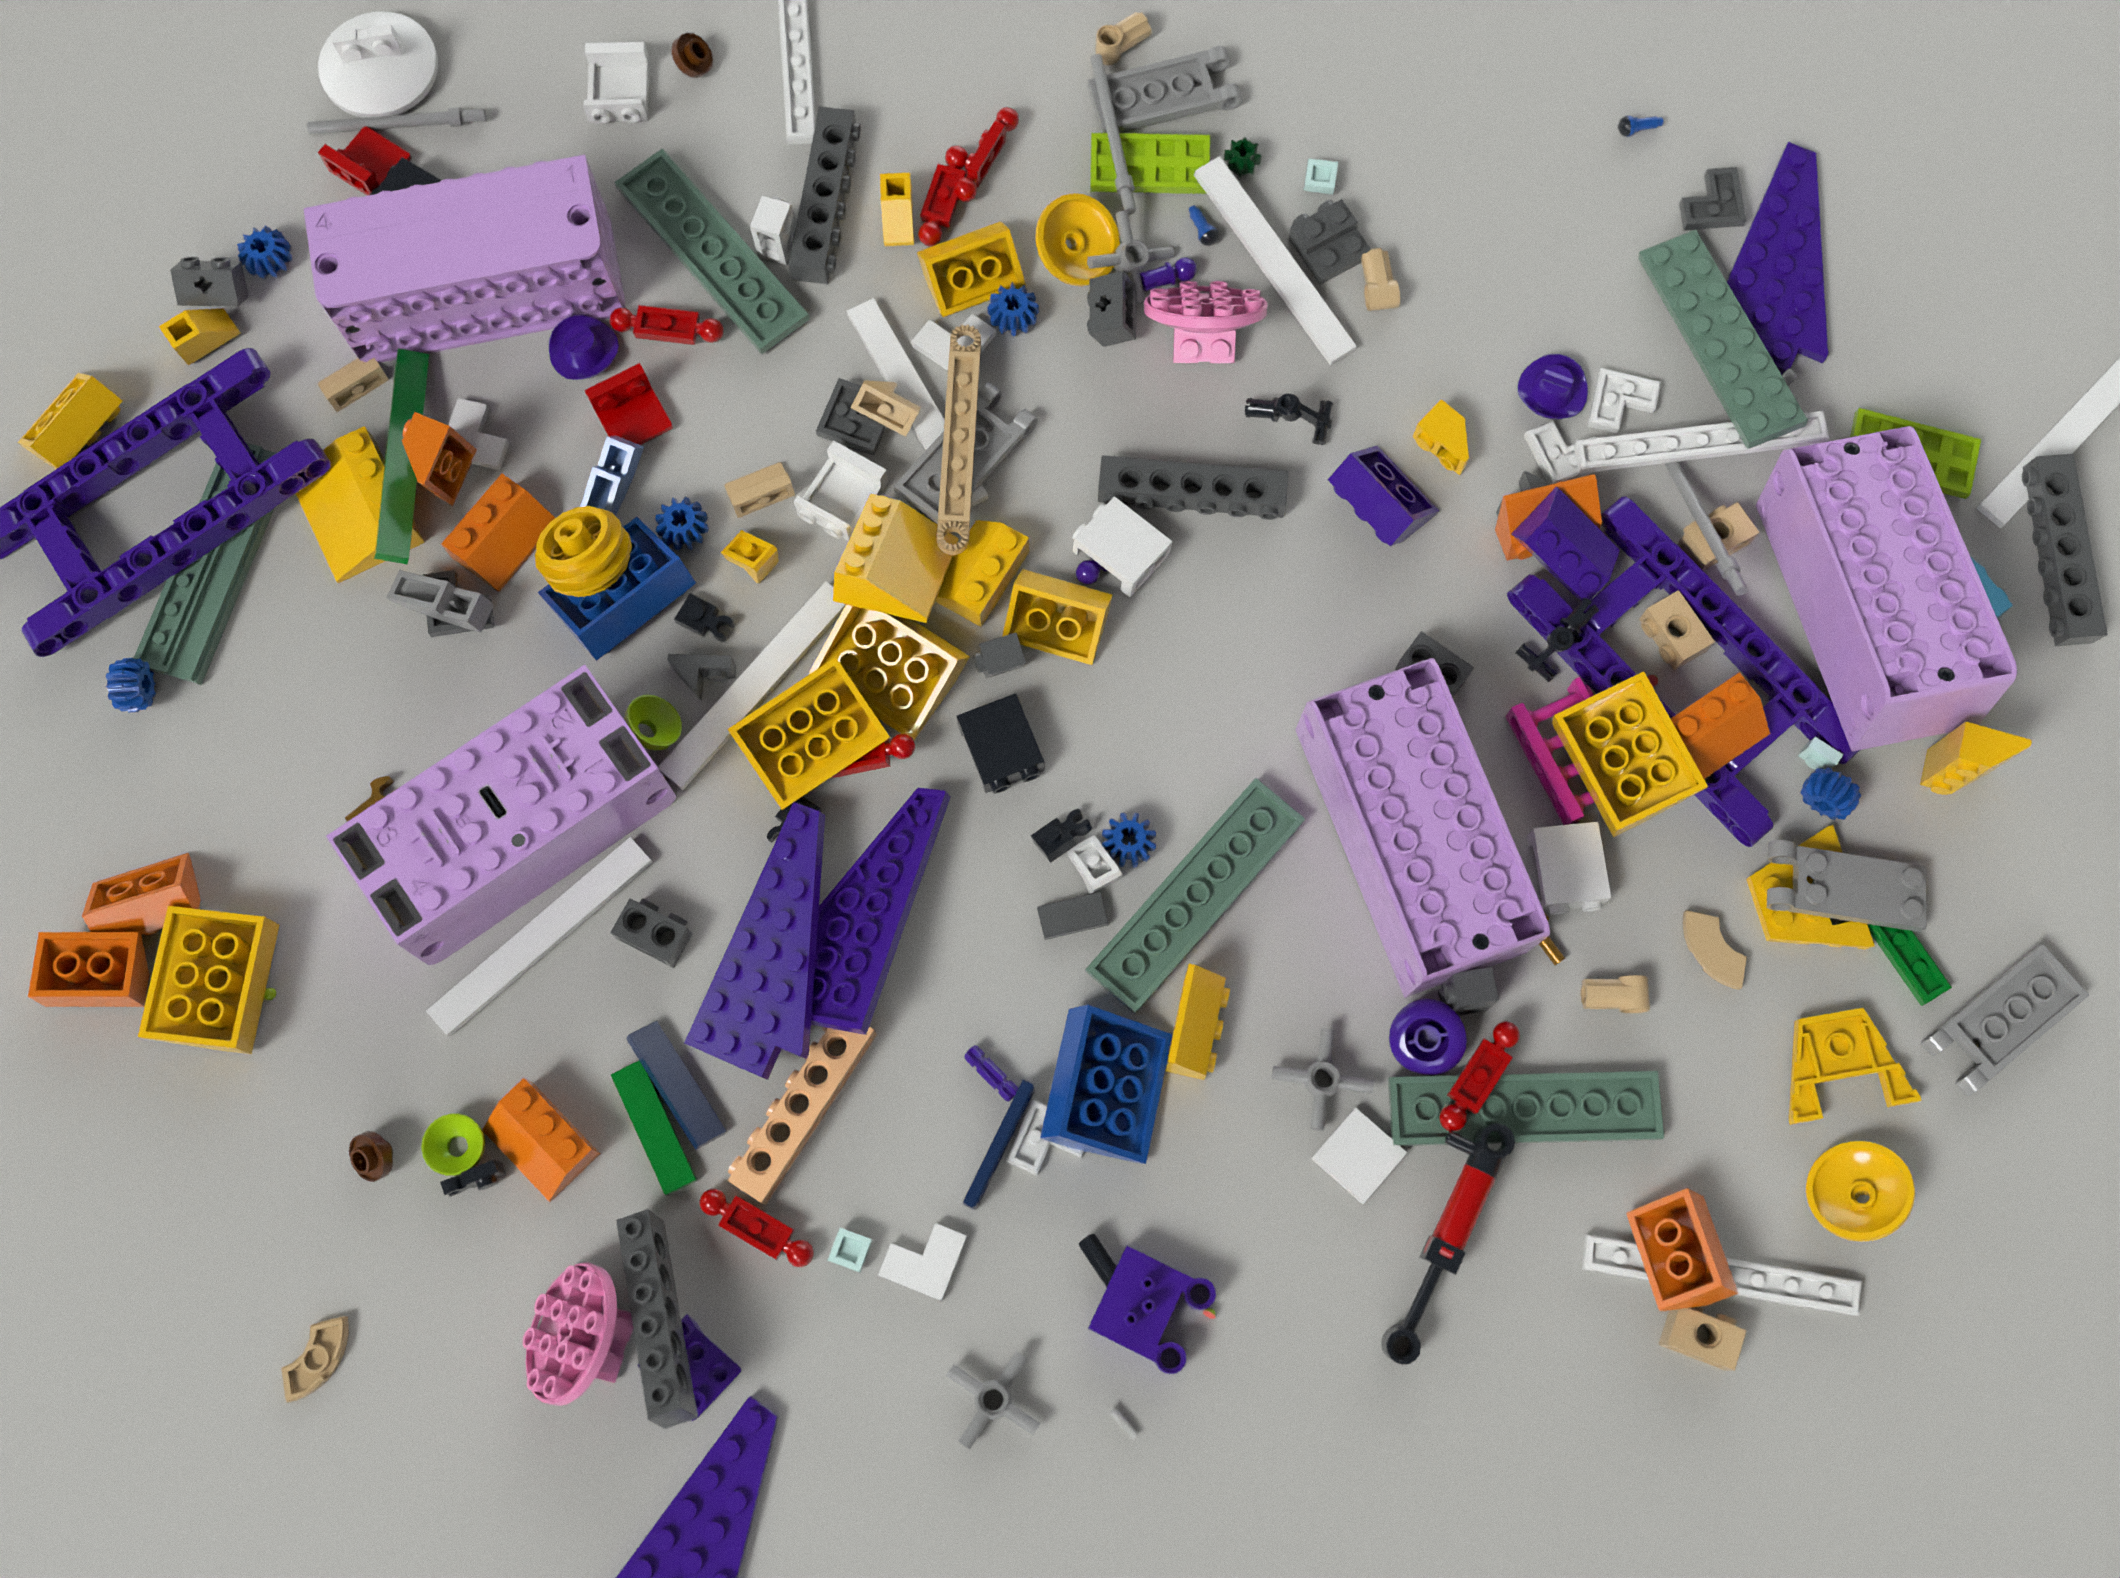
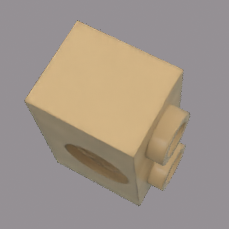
[1677,502,1759,571]
[1639,590,1715,670]
[1659,1306,1747,1371]

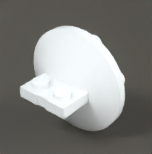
[318,11,438,118]

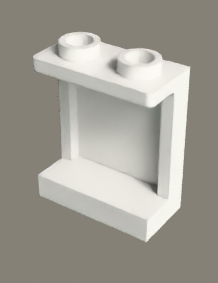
[583,42,650,124]
[794,440,889,541]
[1072,496,1173,597]
[1527,822,1611,915]

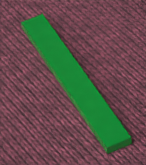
[374,348,429,564]

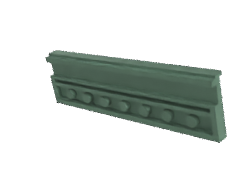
[134,443,276,685]

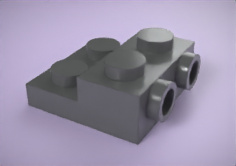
[1289,199,1371,285]

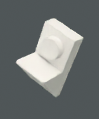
[1067,835,1122,894]

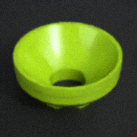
[624,695,682,751]
[421,1114,485,1176]

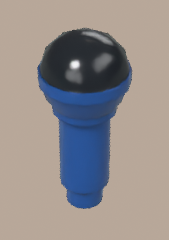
[1618,115,1663,137]
[1188,205,1219,246]

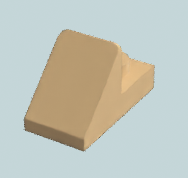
[851,380,921,437]

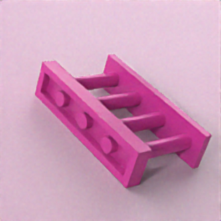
[1505,677,1595,825]

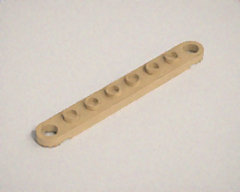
[937,324,981,555]

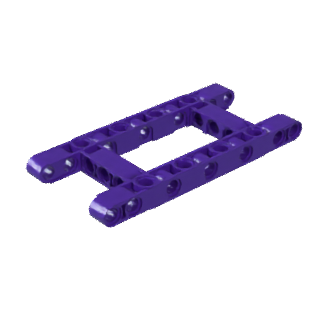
[0,348,331,657]
[1507,496,1860,847]

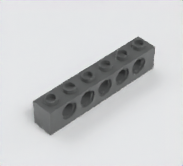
[788,106,861,285]
[2022,454,2108,646]
[1098,455,1288,520]
[616,1209,698,1429]

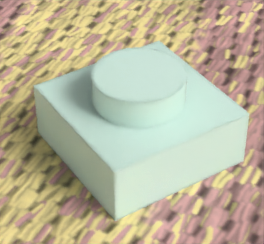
[1304,158,1338,195]
[1798,737,1843,770]
[828,1228,873,1273]

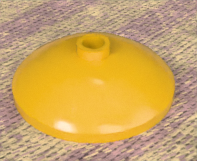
[1036,193,1120,286]
[1806,1141,1915,1242]

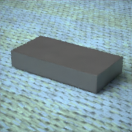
[1037,892,1108,940]

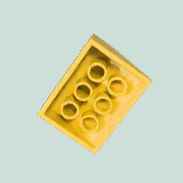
[296,426,424,583]
[833,493,959,623]
[809,604,970,740]
[728,657,890,810]
[1552,671,1708,837]
[138,906,280,1054]

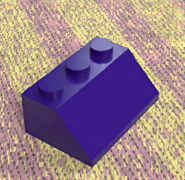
[1328,445,1439,547]
[1512,487,1620,600]

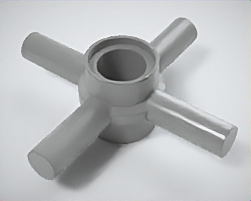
[1087,211,1173,304]
[1272,1029,1374,1131]
[946,1351,1041,1449]

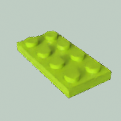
[1090,133,1210,194]
[1850,408,1981,499]

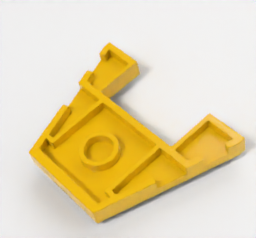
[1746,825,1875,950]
[1788,1008,1922,1125]

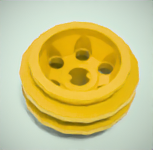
[535,506,632,597]

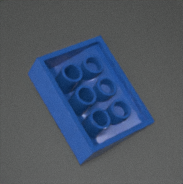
[538,517,696,661]
[1040,1005,1173,1164]

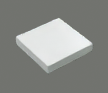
[1311,1107,1407,1204]

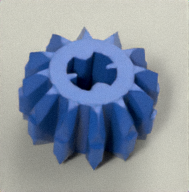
[237,225,293,280]
[987,282,1039,337]
[655,496,709,551]
[105,658,156,713]
[1800,768,1861,820]
[1102,812,1156,868]

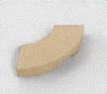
[1683,910,1747,990]
[281,1316,349,1403]

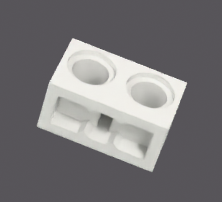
[750,196,796,266]

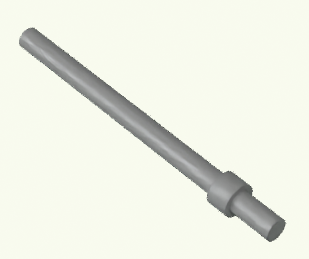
[1091,54,1136,215]
[307,108,487,134]
[1665,462,1748,596]

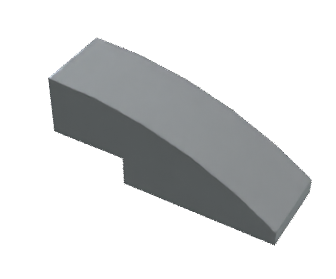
[386,570,494,632]

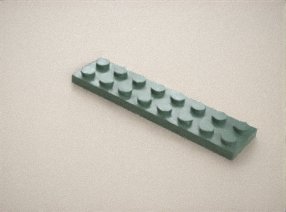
[615,149,810,355]
[1638,229,1808,449]
[1085,778,1305,1014]
[1388,1071,1664,1146]

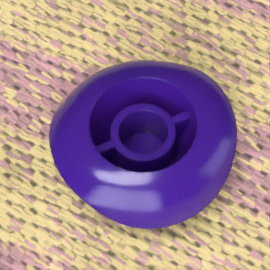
[549,315,619,380]
[1518,354,1588,419]
[1389,999,1467,1075]

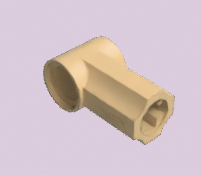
[1095,12,1151,65]
[1361,248,1400,311]
[1580,975,1650,1013]

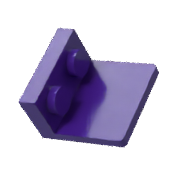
[637,1314,742,1421]

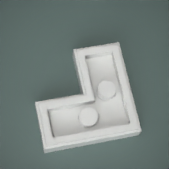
[911,314,996,371]
[1587,368,1661,434]
[448,398,509,471]
[1524,421,1596,484]
[1006,1099,1084,1176]
[878,1223,967,1301]

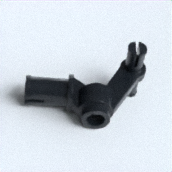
[1245,393,1333,445]
[1515,597,1599,682]

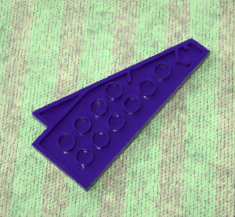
[1726,142,1828,375]
[811,787,951,1035]
[684,802,825,1080]
[616,1396,779,1578]

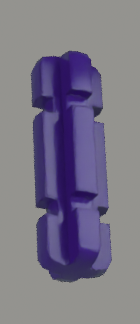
[964,1045,1018,1102]

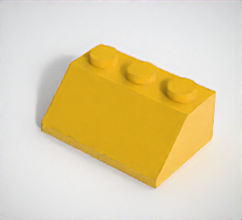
[917,221,1026,317]
[17,373,123,469]
[935,520,1030,627]
[1002,569,1113,665]
[1920,721,2032,795]
[1165,963,1230,1080]

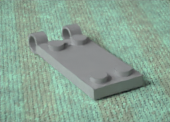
[1088,46,1243,133]
[894,383,1038,524]
[1767,840,1926,932]
[1921,944,2089,1096]

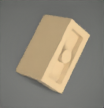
[318,358,389,412]
[724,462,795,518]

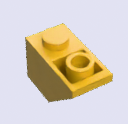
[880,172,914,246]
[158,308,241,366]
[1413,399,1469,476]

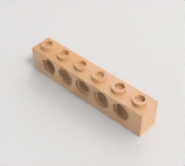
[727,1027,877,1205]

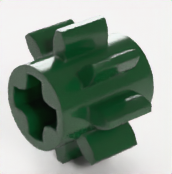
[1224,137,1262,178]

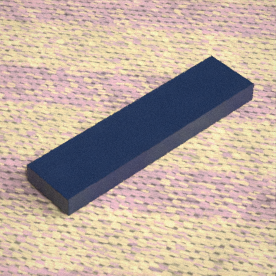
[626,1021,726,1150]
[962,1080,1035,1210]

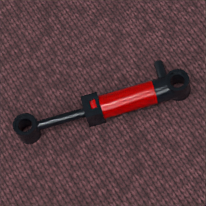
[1381,1124,1515,1365]

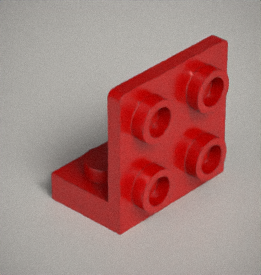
[318,126,412,196]
[584,363,673,445]

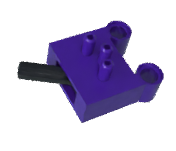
[1079,1233,1216,1374]

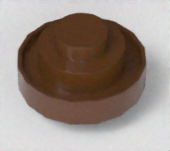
[671,32,713,78]
[349,1131,393,1182]

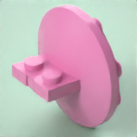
[1144,281,1267,363]
[523,1263,633,1406]

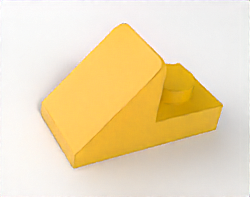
[721,530,779,584]

